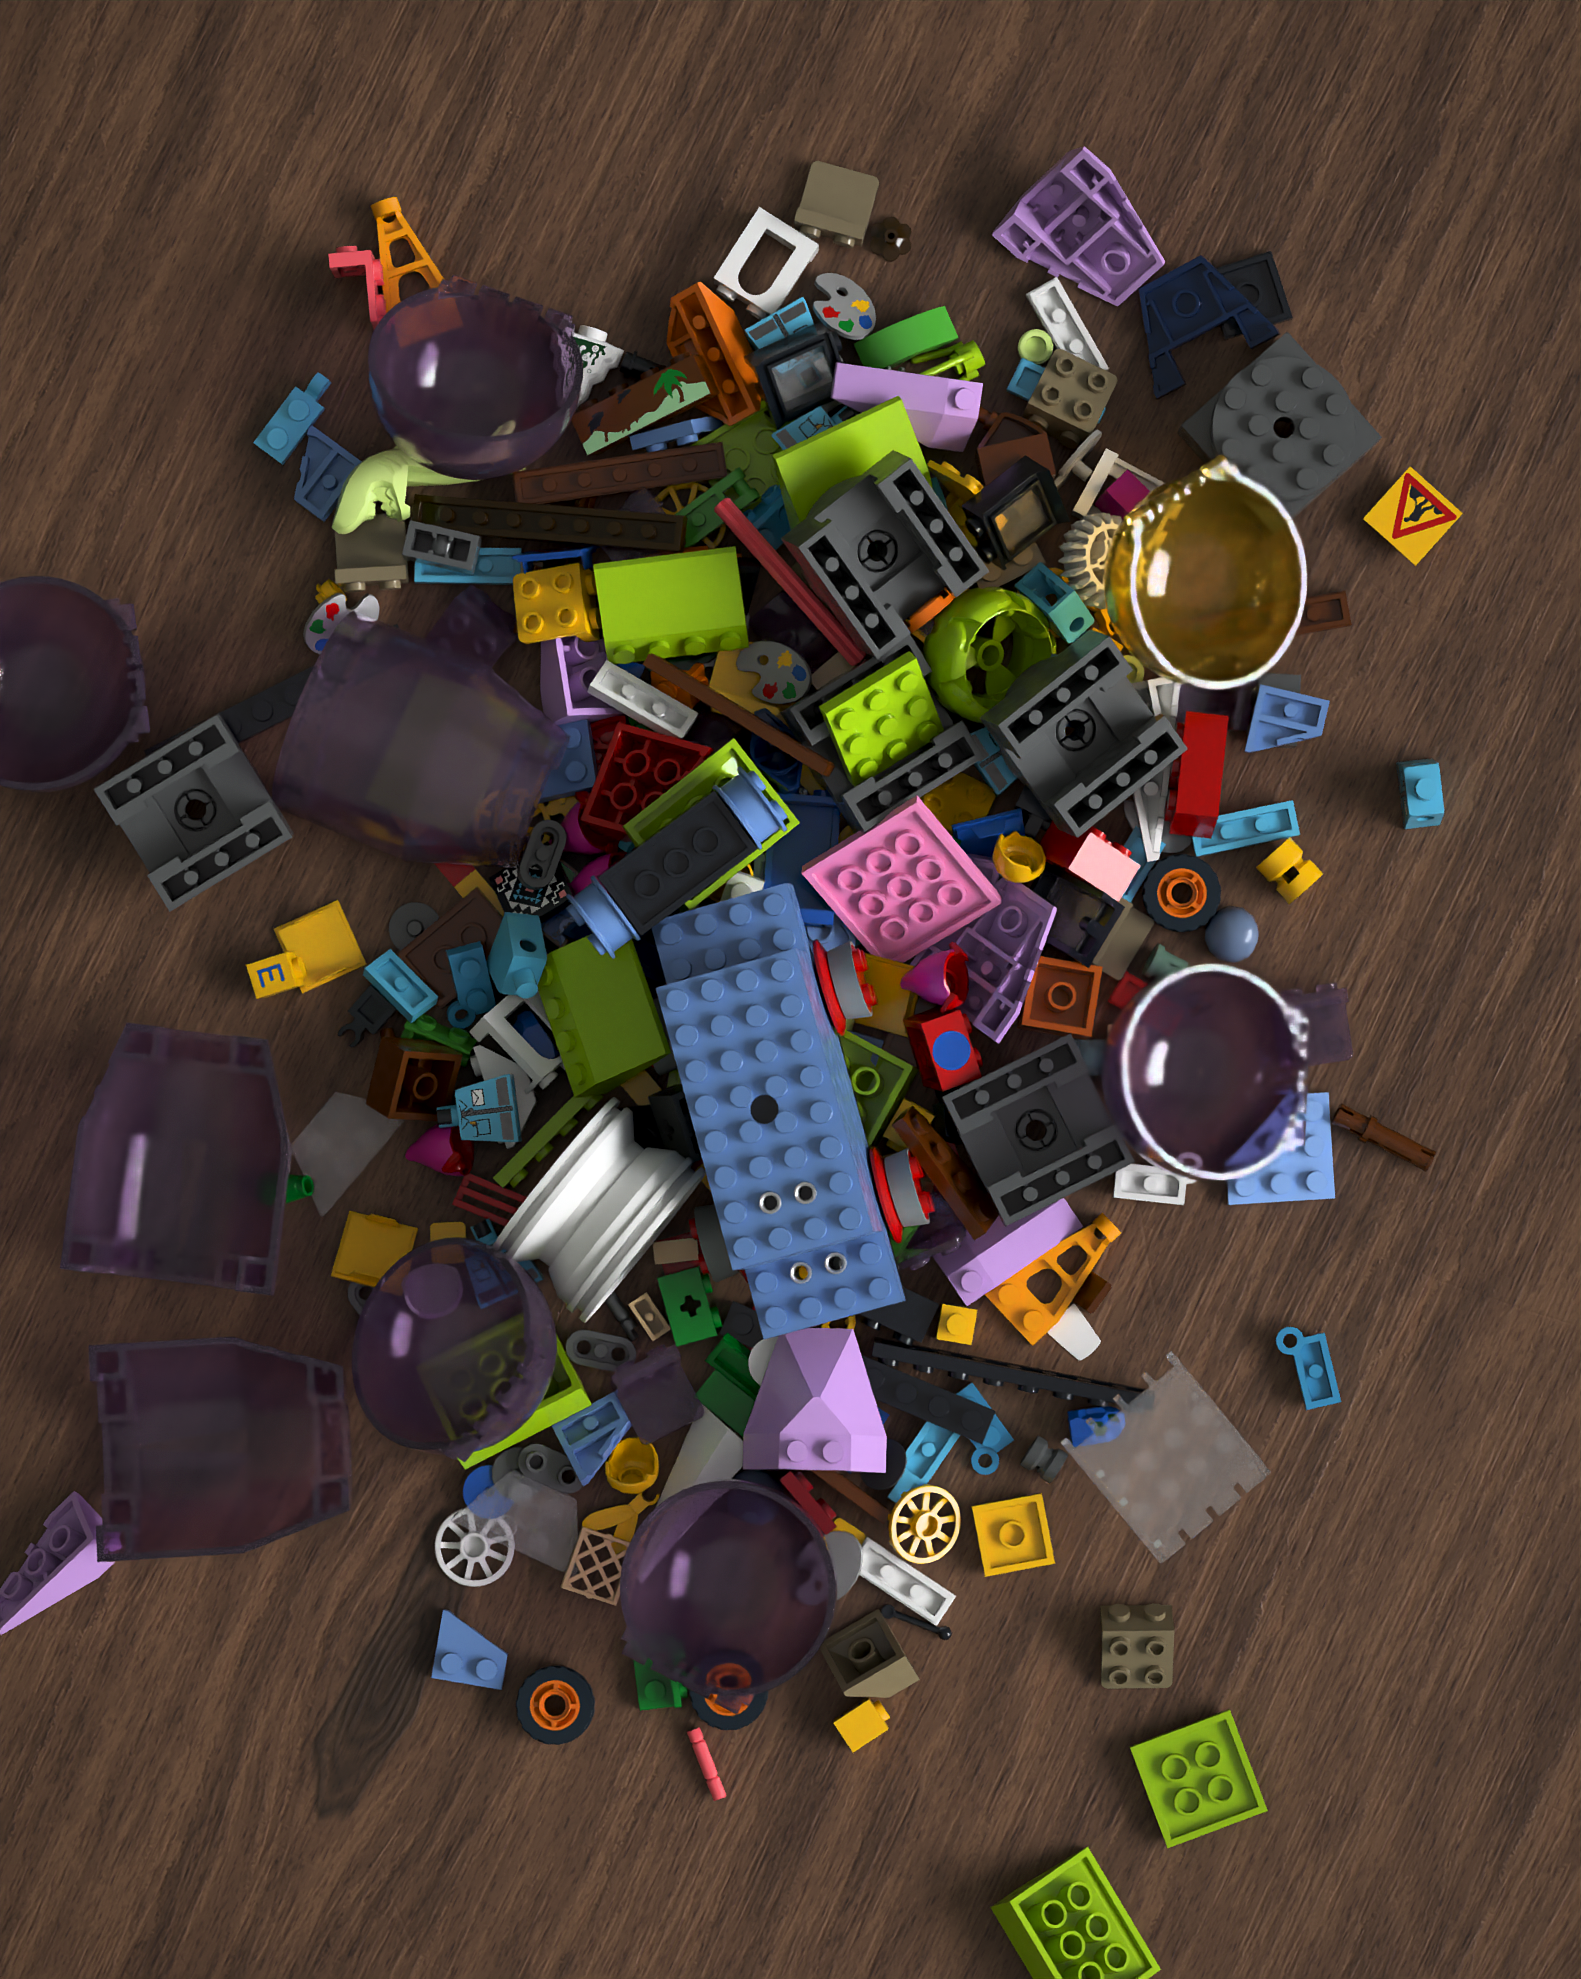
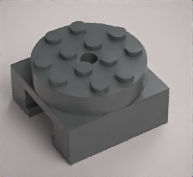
[1177,332,1382,538]
[781,450,989,660]
[980,630,1188,838]
[780,635,984,834]
[94,712,294,912]
[941,1033,1135,1226]

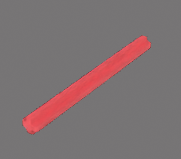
[714,498,866,666]

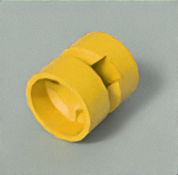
[1256,837,1323,904]

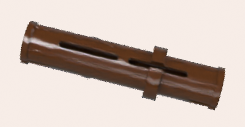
[1331,1103,1436,1172]

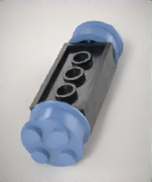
[565,766,788,959]

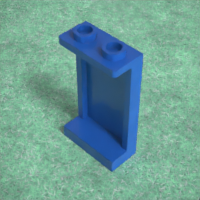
[763,789,840,928]

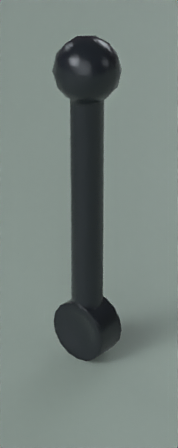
[881,1604,952,1640]

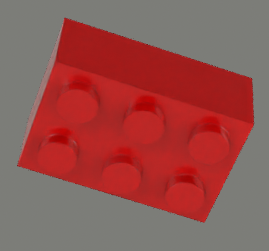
[1164,711,1229,839]

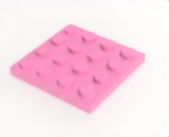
[801,795,1002,963]

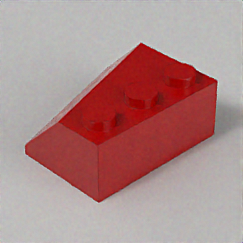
[580,722,713,842]

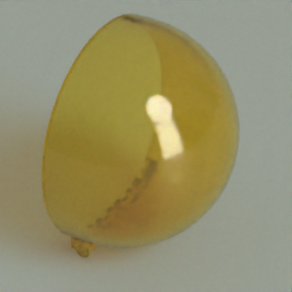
[1103,454,1307,689]

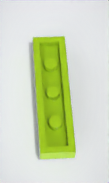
[493,1094,603,1188]

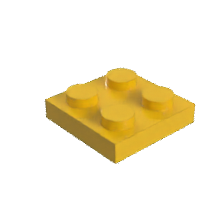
[972,1493,1055,1577]

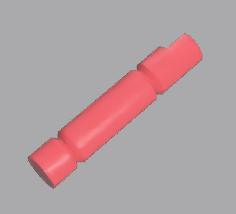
[687,1727,727,1801]

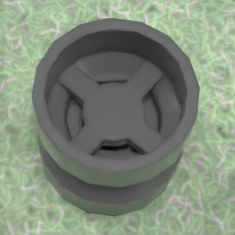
[1020,1435,1068,1484]

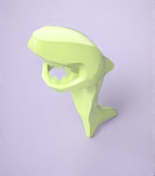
[332,421,526,534]

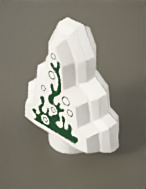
[553,325,624,413]

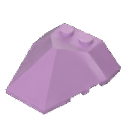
[992,146,1165,307]
[910,878,1057,1044]
[743,1328,887,1473]

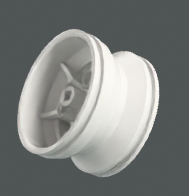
[492,1097,706,1323]

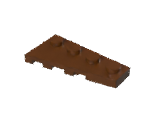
[892,1106,999,1240]

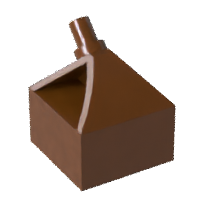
[975,406,1056,489]
[365,1028,463,1121]

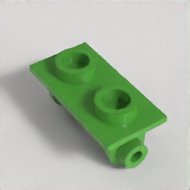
[401,1014,477,1067]

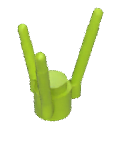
[911,340,985,381]

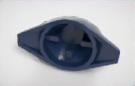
[750,708,803,794]

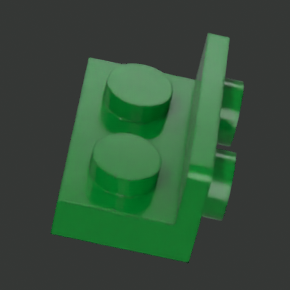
[631,1633,688,1711]

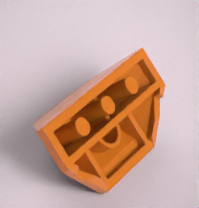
[666,282,761,426]

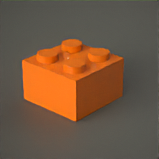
[1017,956,1103,1040]

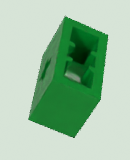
[657,1266,722,1347]

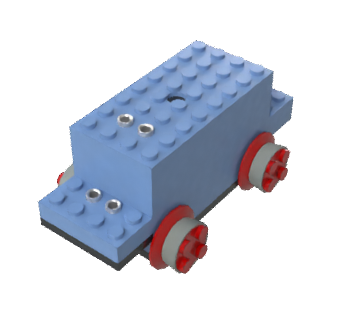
[651,883,935,1339]

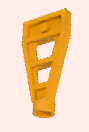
[370,197,463,348]
[985,1213,1121,1346]

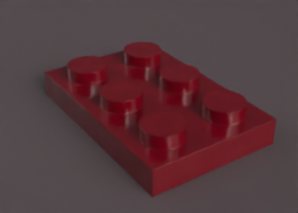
[777,1470,837,1535]

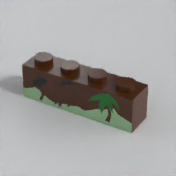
[570,352,720,456]

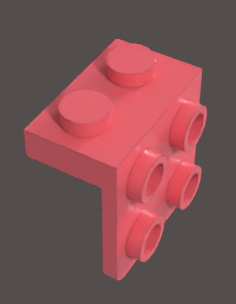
[328,246,387,330]

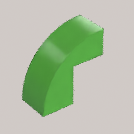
[854,306,959,369]

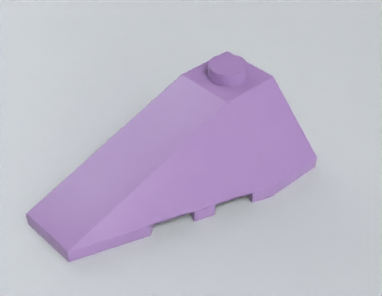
[831,362,983,452]
[540,635,626,726]
[926,1198,1083,1306]
[0,1491,123,1635]

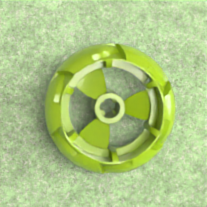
[923,586,1057,724]

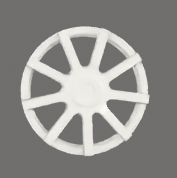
[435,1507,515,1587]

